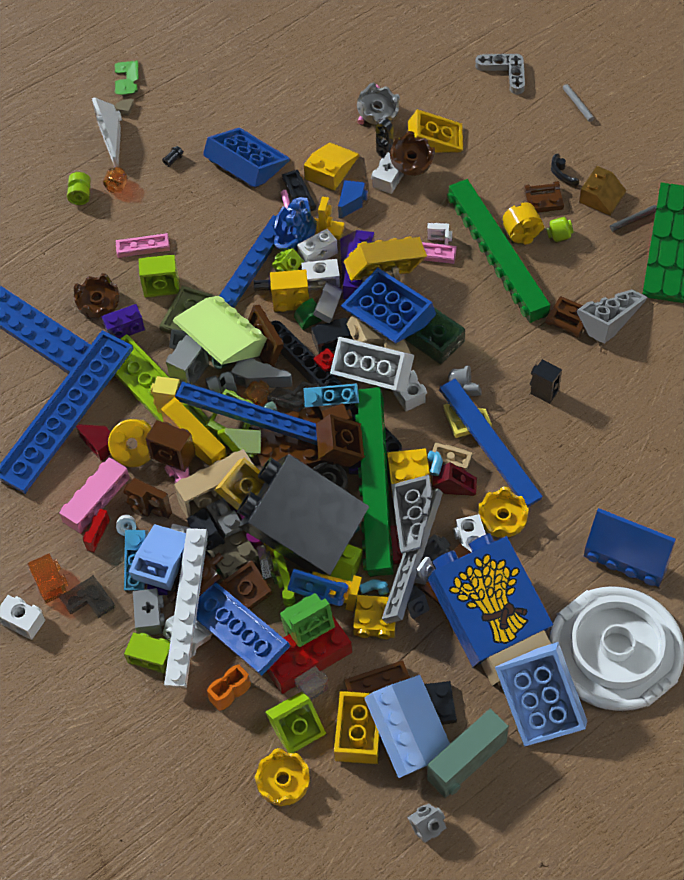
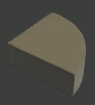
[114,99,135,115]

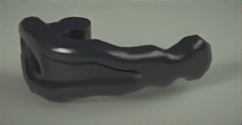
[551,153,580,186]

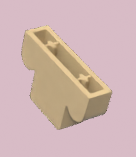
[347,315,410,354]

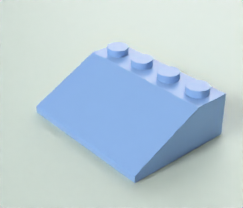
[495,642,587,747]
[364,675,450,778]

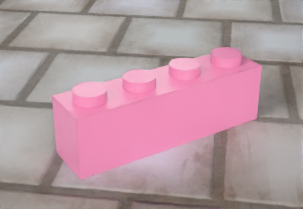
[59,457,130,534]

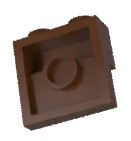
[123,478,172,519]

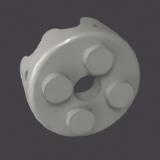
[357,82,400,125]

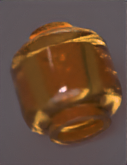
[103,167,128,193]
[243,380,271,407]

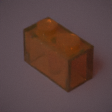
[27,553,68,604]

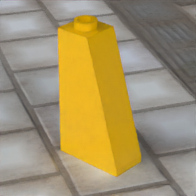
[161,397,227,466]

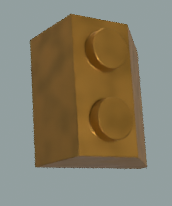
[579,166,627,216]

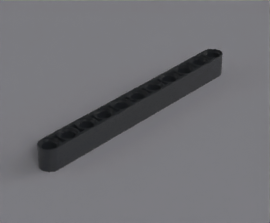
[271,320,402,462]

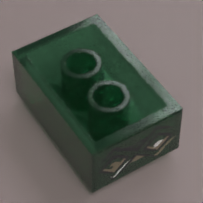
[405,308,465,364]

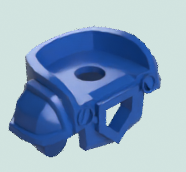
[274,197,317,251]

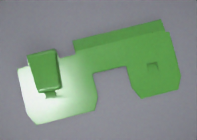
[115,60,139,95]

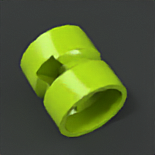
[67,172,91,205]

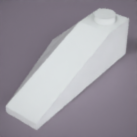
[92,98,122,169]

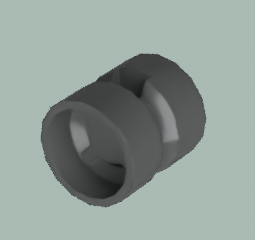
[205,371,237,394]

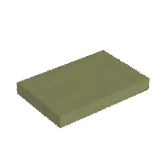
[159,286,215,333]

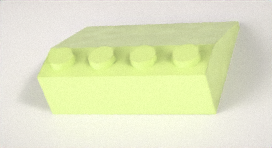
[173,296,267,365]

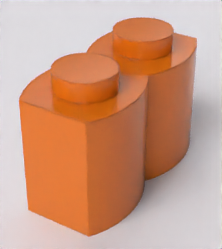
[207,664,251,711]

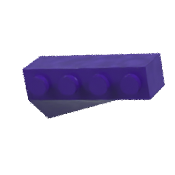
[340,230,375,299]

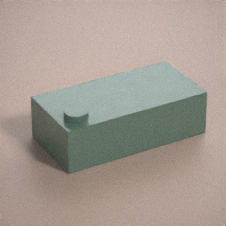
[427,709,509,798]

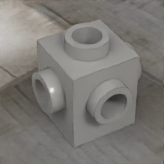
[407,803,447,842]

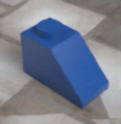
[338,180,368,218]

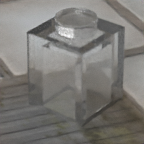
[295,666,329,701]

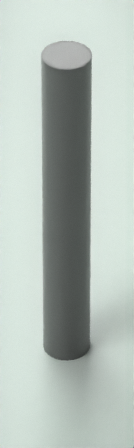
[610,205,657,232]

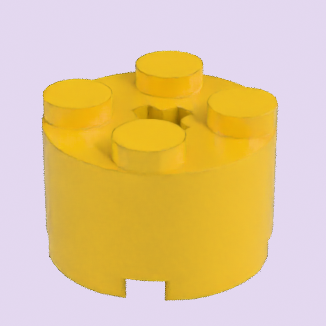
[502,202,544,245]

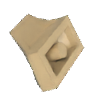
[429,442,472,472]

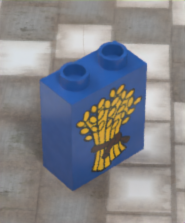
[428,533,553,667]

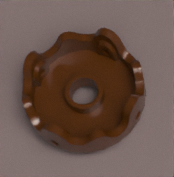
[390,131,435,176]
[74,273,120,318]

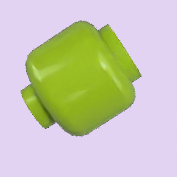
[546,217,574,242]

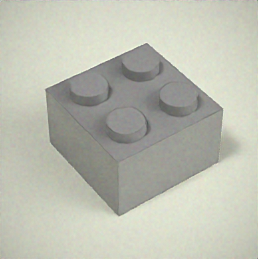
[166,335,209,385]

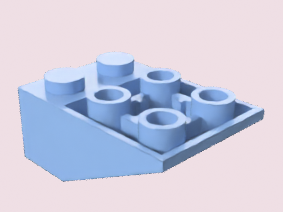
[129,524,186,591]

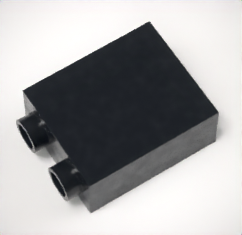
[237,454,369,576]

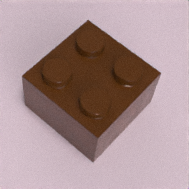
[316,414,364,468]
[146,420,196,472]

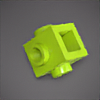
[272,248,304,272]

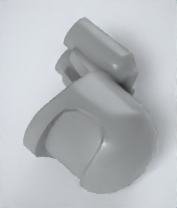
[448,366,482,397]

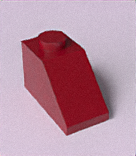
[76,424,111,461]
[432,462,477,496]

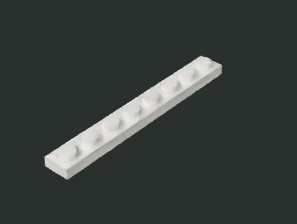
[164,528,208,688]

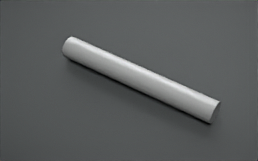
[563,84,594,122]

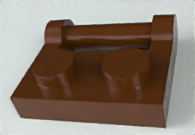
[524,181,564,213]
[545,296,585,338]

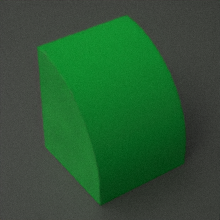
[294,298,322,330]

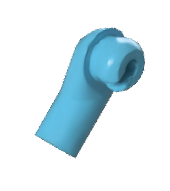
[427,451,443,476]
[359,579,389,595]

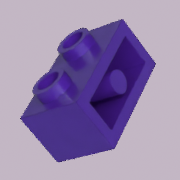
[102,304,145,339]

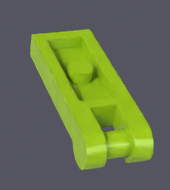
[271,551,295,608]

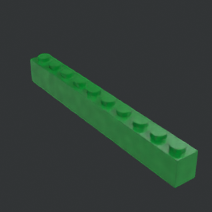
[447,179,550,323]
[355,387,394,577]

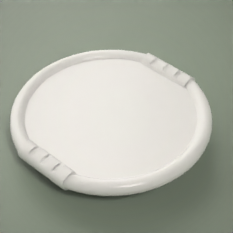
[549,587,684,711]

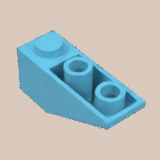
[303,384,359,407]
[124,530,149,590]

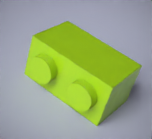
[124,632,170,673]

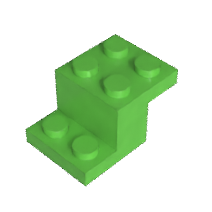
[280,593,335,647]

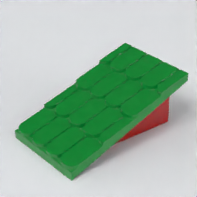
[642,182,684,303]

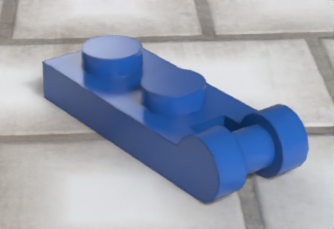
[287,569,349,606]

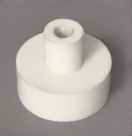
[116,515,136,536]

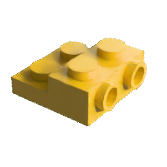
[353,595,396,639]

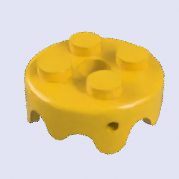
[108,419,151,467]
[478,487,529,538]
[255,748,310,806]

